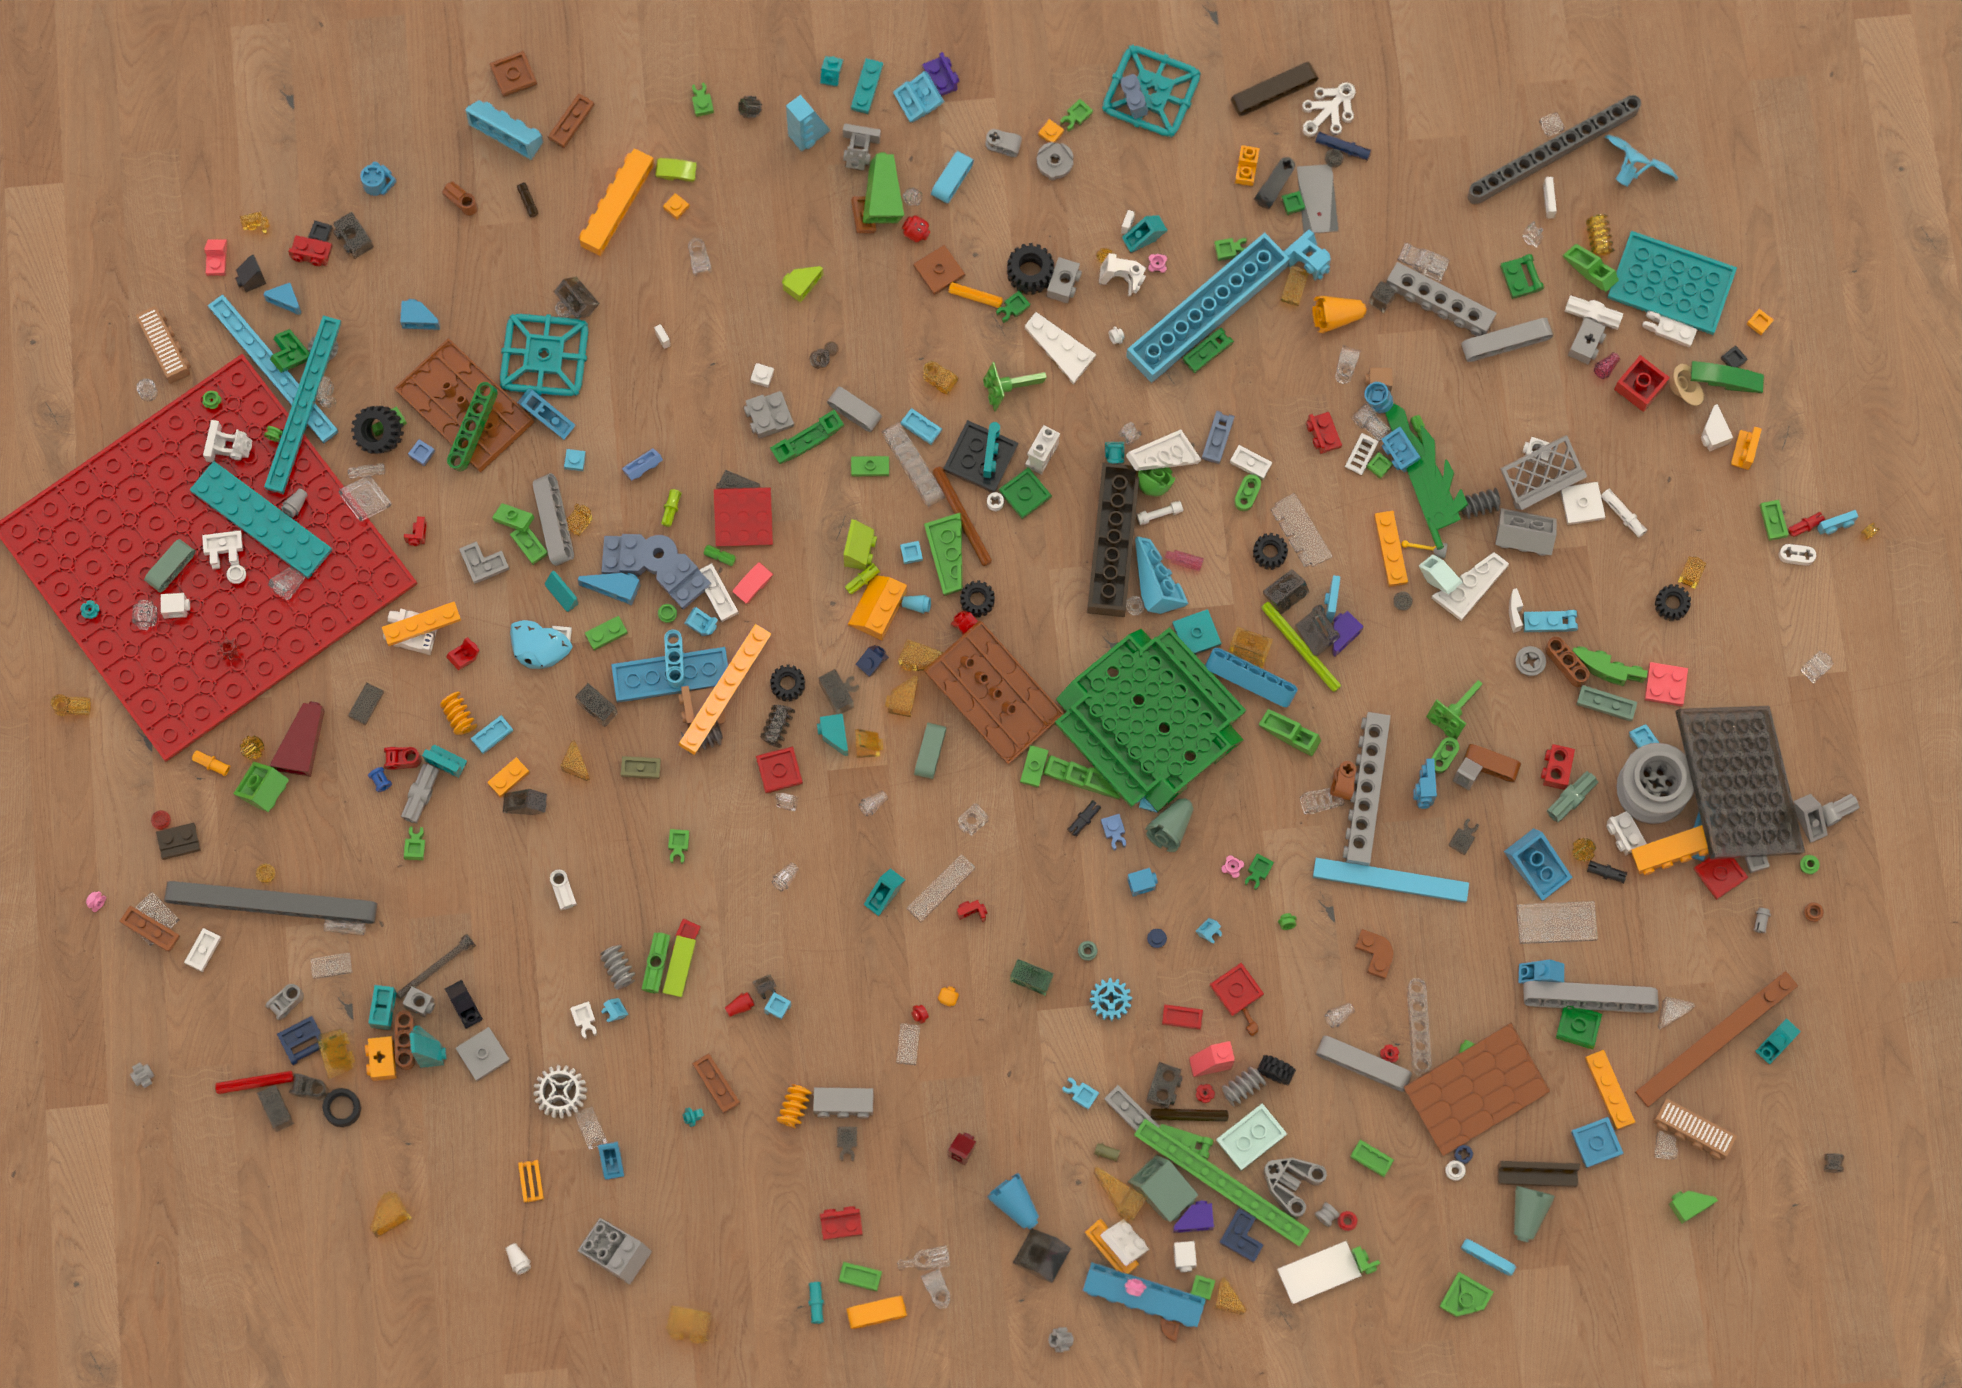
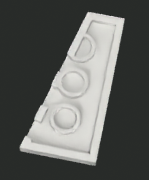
[1126,430,1201,471]
[1431,552,1509,621]

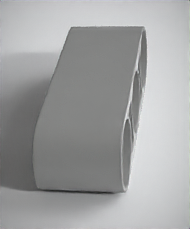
[827,387,882,432]

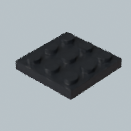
[943,420,1019,493]

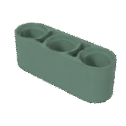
[144,539,195,592]
[914,722,947,779]

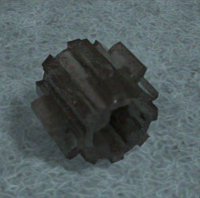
[738,96,762,118]

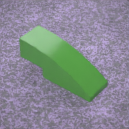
[1563,244,1619,292]
[1259,709,1321,756]

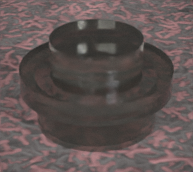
[1325,149,1343,167]
[1393,592,1413,611]

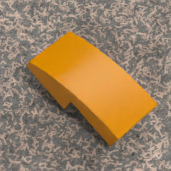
[1235,145,1260,186]

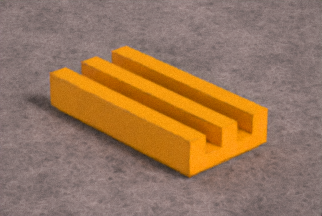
[518,1160,544,1203]

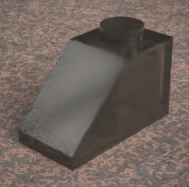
[503,789,547,815]

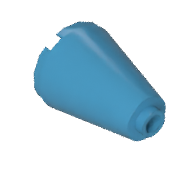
[987,1173,1039,1229]

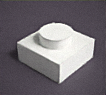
[750,363,774,388]

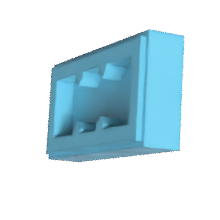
[900,408,942,445]
[471,715,513,754]
[1629,724,1659,748]

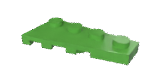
[924,513,963,596]

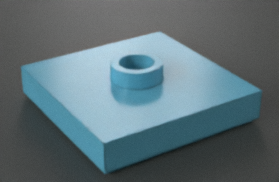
[1324,575,1340,623]

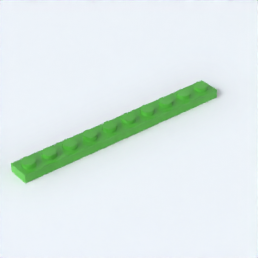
[1134,1119,1310,1246]

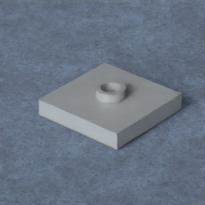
[456,1027,510,1082]

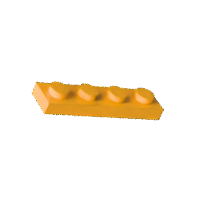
[1374,511,1408,587]
[382,601,461,646]
[1585,1050,1635,1130]

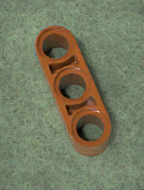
[1545,637,1590,687]
[1462,744,1521,782]
[395,1011,415,1070]

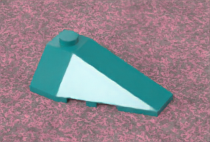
[410,1025,447,1068]

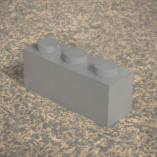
[813,1087,874,1119]

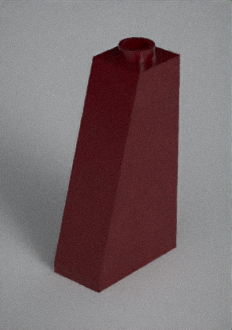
[270,701,325,777]

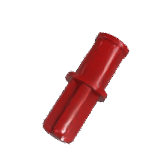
[1788,512,1825,537]

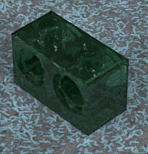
[1010,959,1054,996]

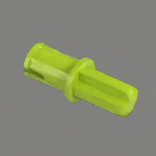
[661,489,682,527]
[845,563,880,594]

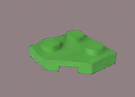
[1439,1272,1493,1317]

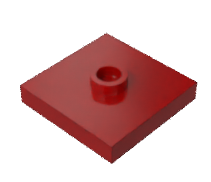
[756,746,803,794]
[1693,846,1749,900]
[1209,962,1264,1017]

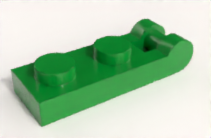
[1182,328,1234,374]

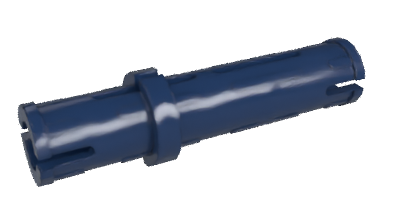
[1315,132,1371,161]

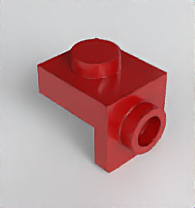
[951,611,978,635]
[446,637,480,671]
[956,900,988,922]

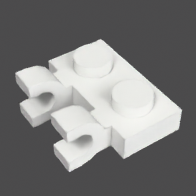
[202,531,243,569]

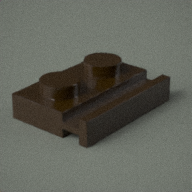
[156,823,201,860]

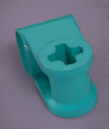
[1105,442,1125,463]

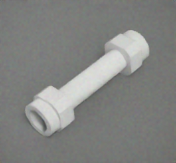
[1137,501,1183,525]

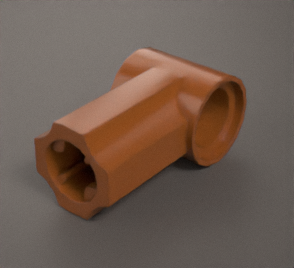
[442,181,478,216]

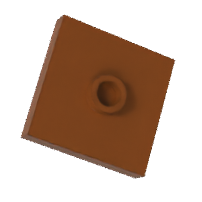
[489,51,537,97]
[913,245,965,295]

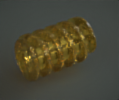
[1585,214,1615,256]

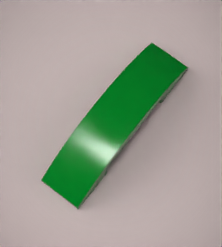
[770,409,844,464]

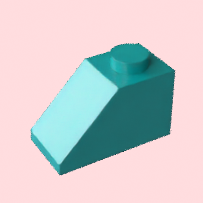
[1122,215,1168,253]
[817,714,848,756]
[863,868,905,916]

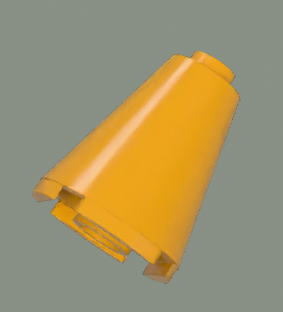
[1312,295,1366,333]

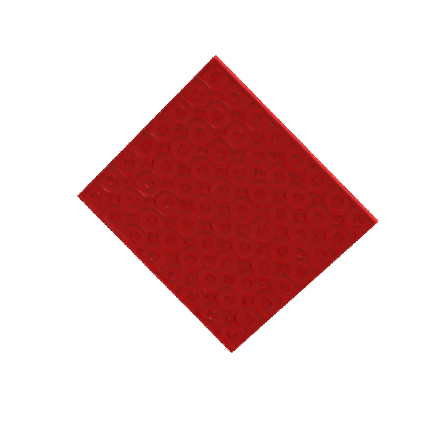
[0,354,418,762]

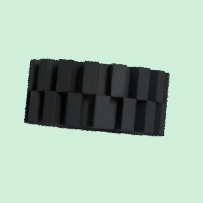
[1253,533,1288,570]
[960,580,995,617]
[1655,584,1691,621]
[770,664,805,702]
[1257,1055,1296,1085]

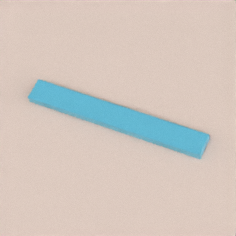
[1313,858,1469,903]

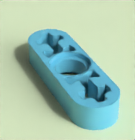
[1461,1239,1516,1276]

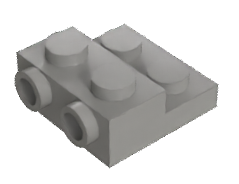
[743,391,794,439]

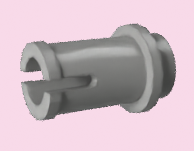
[1753,908,1771,933]

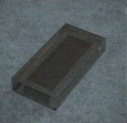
[348,682,384,725]

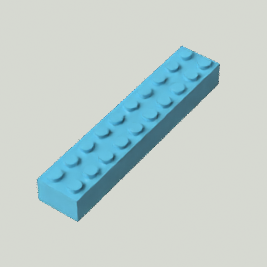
[1126,232,1290,383]

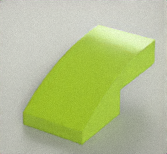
[655,158,697,182]

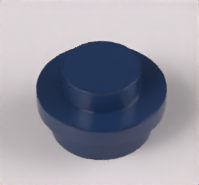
[1147,929,1167,948]

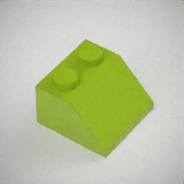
[843,519,877,570]

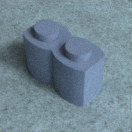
[1121,74,1148,119]

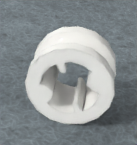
[987,492,1004,511]

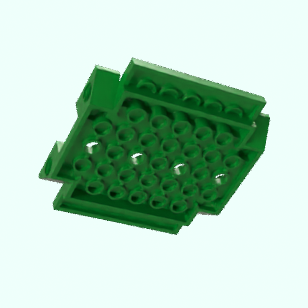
[1055,627,1246,812]

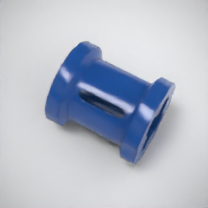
[368,767,392,792]

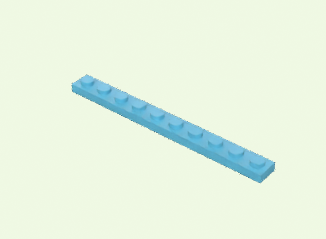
[208,294,339,443]

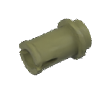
[1094,1142,1120,1162]

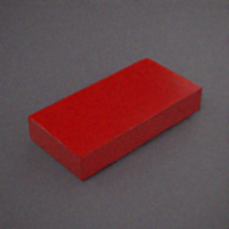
[1162,1004,1203,1030]

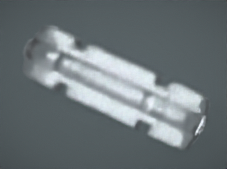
[348,463,385,478]

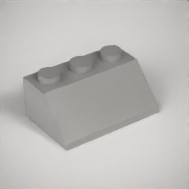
[1495,508,1557,556]

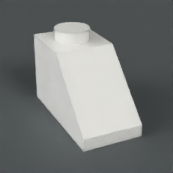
[1701,404,1733,451]

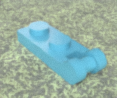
[1523,610,1578,632]

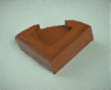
[1160,1317,1180,1342]

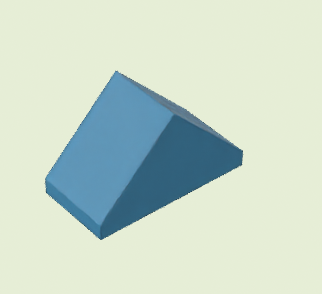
[263,283,301,315]
[598,1142,624,1180]

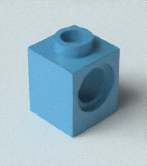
[1127,868,1158,897]

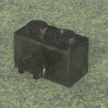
[818,669,859,715]

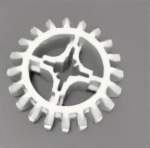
[533,1065,587,1119]

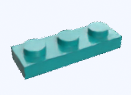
[851,58,883,114]

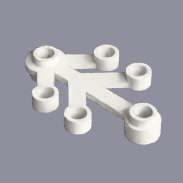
[1302,83,1355,137]

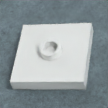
[1560,482,1605,525]

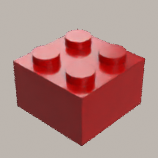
[1614,355,1670,412]

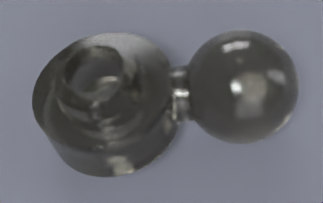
[810,341,839,369]

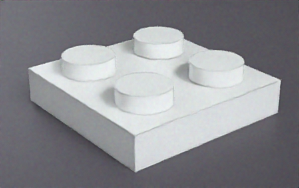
[1100,1219,1149,1266]

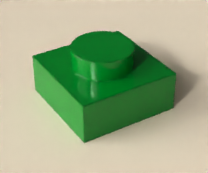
[1281,191,1305,215]

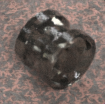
[1824,1153,1844,1173]

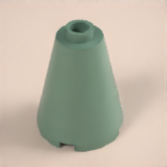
[1145,798,1194,852]
[1514,1186,1555,1242]

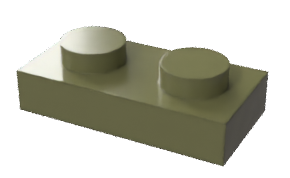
[621,756,661,779]

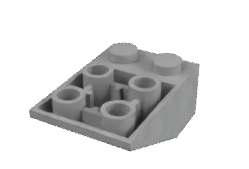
[578,1218,652,1285]

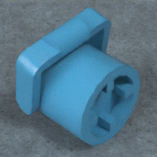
[360,162,396,196]

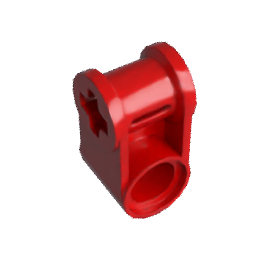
[384,747,422,770]

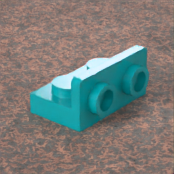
[422,745,467,778]

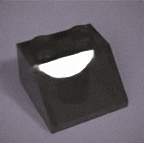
[1013,1229,1071,1283]

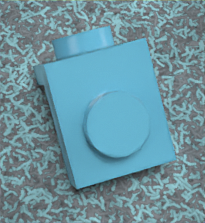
[684,607,718,636]

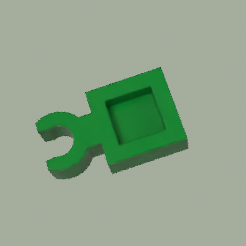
[996,291,1031,323]
[1244,853,1274,890]

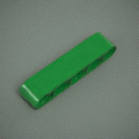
[447,382,498,472]

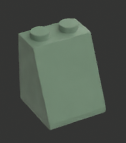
[1128,1155,1198,1222]

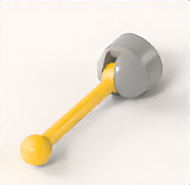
[1401,540,1448,558]

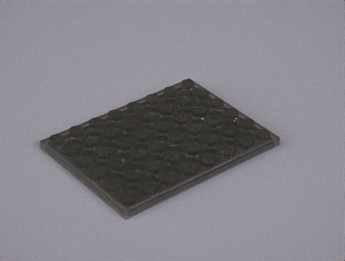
[1675,706,1805,859]

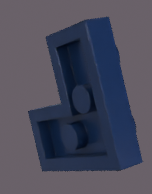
[1219,1208,1264,1263]

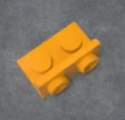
[1731,427,1762,470]

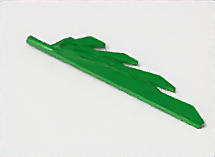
[1385,403,1468,550]

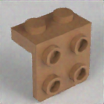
[678,686,726,728]

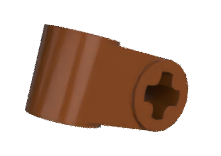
[1330,761,1356,800]

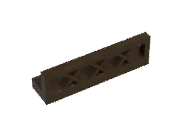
[1498,1161,1580,1187]

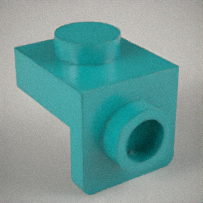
[820,56,843,86]

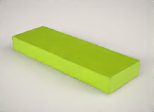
[663,936,696,997]

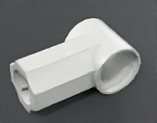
[550,870,577,910]

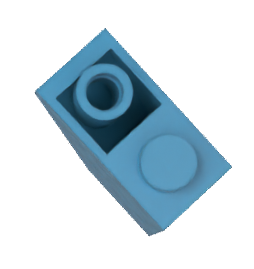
[1519,959,1564,984]

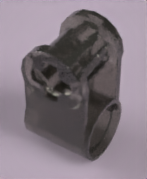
[289,1073,329,1100]

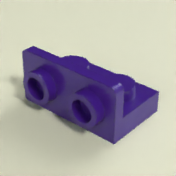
[922,52,959,96]

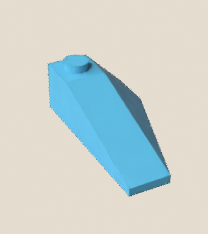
[1135,536,1188,614]

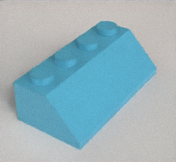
[465,100,543,160]

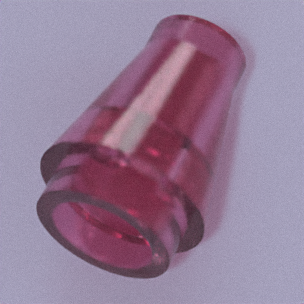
[1594,353,1620,379]

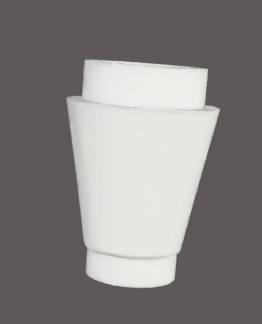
[506,1244,531,1275]

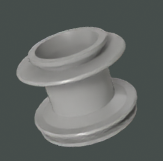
[1616,743,1696,824]

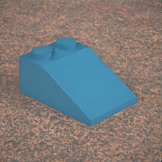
[1504,828,1573,901]

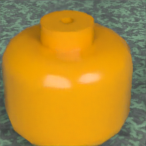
[938,986,959,1007]

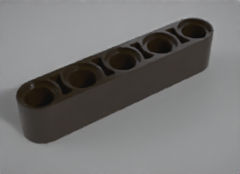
[1230,62,1319,116]

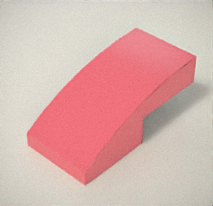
[732,562,774,604]

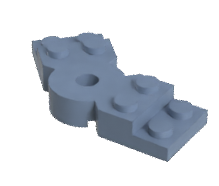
[601,534,711,610]

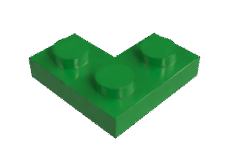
[270,329,310,373]

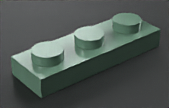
[1576,685,1638,722]

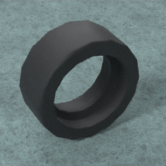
[322,1088,361,1127]

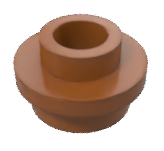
[1804,902,1824,922]

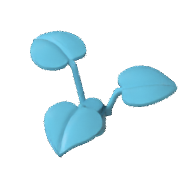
[1604,135,1679,186]

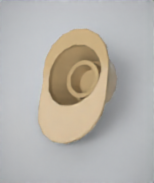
[1669,364,1704,406]

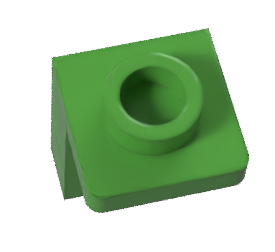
[1351,1246,1380,1275]

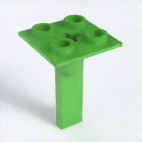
[983,362,1047,411]
[1426,680,1483,740]

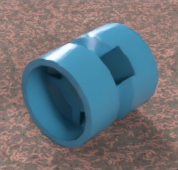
[1365,382,1394,413]

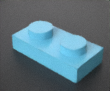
[1817,510,1858,535]

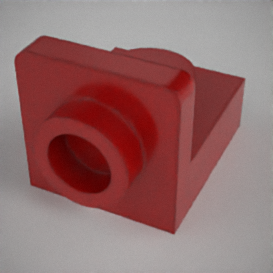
[404,516,427,546]

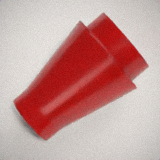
[725,992,755,1017]

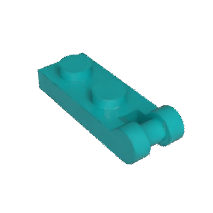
[983,422,1000,478]

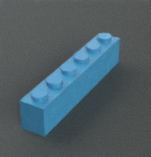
[1083,1262,1206,1327]

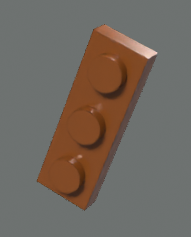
[548,93,595,148]
[119,905,180,953]
[692,1053,740,1114]

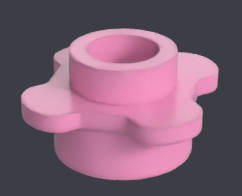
[1148,254,1167,273]
[1221,856,1244,878]
[86,891,106,912]
[1125,1279,1146,1296]

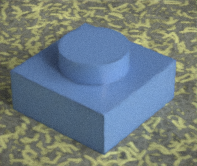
[408,439,435,466]

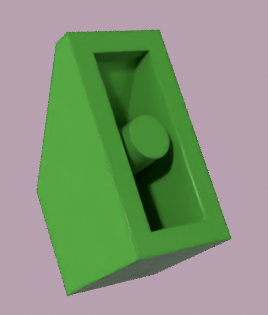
[1669,1191,1718,1224]

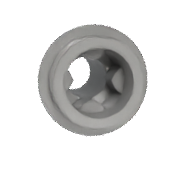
[281,489,308,517]

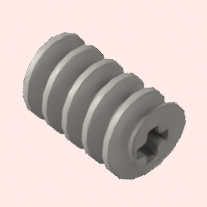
[600,945,635,989]
[1222,1067,1267,1107]

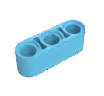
[931,151,974,204]
[664,629,685,688]

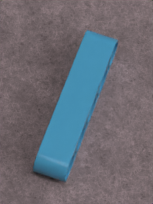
[1205,648,1298,707]

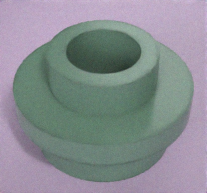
[1078,941,1097,961]

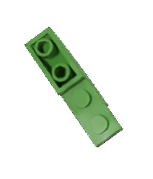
[1572,646,1648,686]

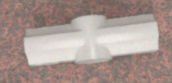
[1564,295,1623,330]

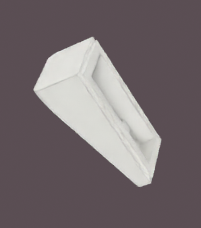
[1345,433,1379,475]

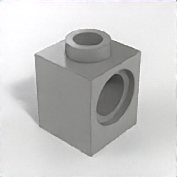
[402,986,435,1017]

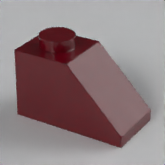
[948,1132,976,1165]

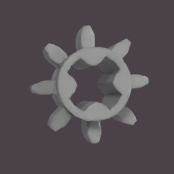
[130,1063,155,1088]
[1049,1327,1074,1352]

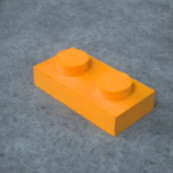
[487,757,530,798]

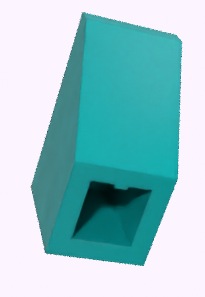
[1755,1018,1801,1065]

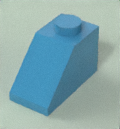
[400,299,440,330]

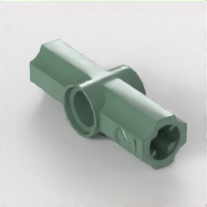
[1546,771,1599,823]

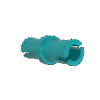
[808,1282,824,1324]

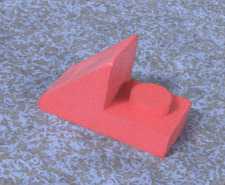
[204,239,227,276]

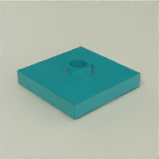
[1172,609,1222,654]

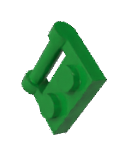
[1500,254,1544,299]

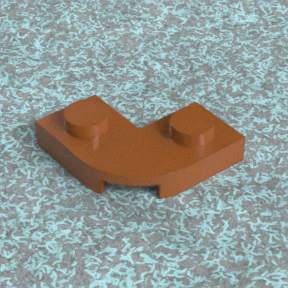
[1355,929,1393,979]

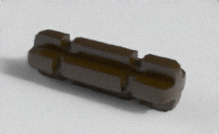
[517,182,538,218]

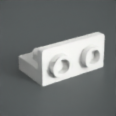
[1606,811,1647,856]

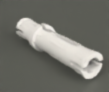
[1601,488,1647,538]

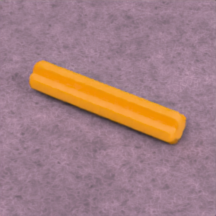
[949,283,1003,308]

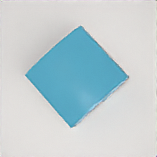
[893,71,944,122]

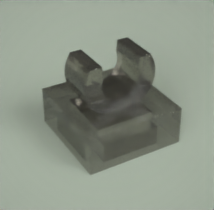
[753,974,776,999]

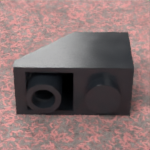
[445,980,483,1029]

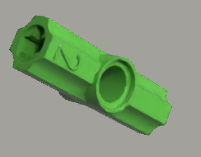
[642,932,671,993]

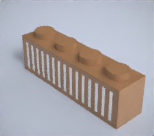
[135,305,191,384]
[1653,1098,1737,1160]

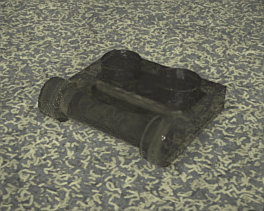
[1296,605,1340,656]

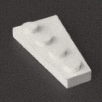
[1025,312,1096,385]

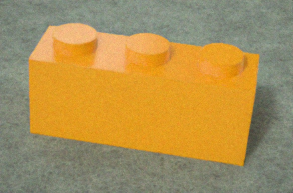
[848,575,907,641]

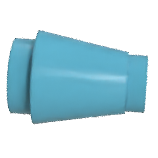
[902,595,931,614]

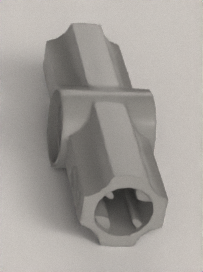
[401,764,439,824]

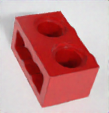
[1541,744,1575,790]

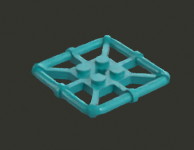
[1102,44,1201,138]
[500,314,589,396]

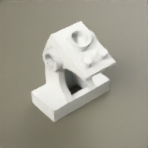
[1099,253,1146,296]
[203,420,252,462]

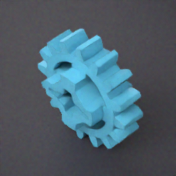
[1089,978,1132,1021]

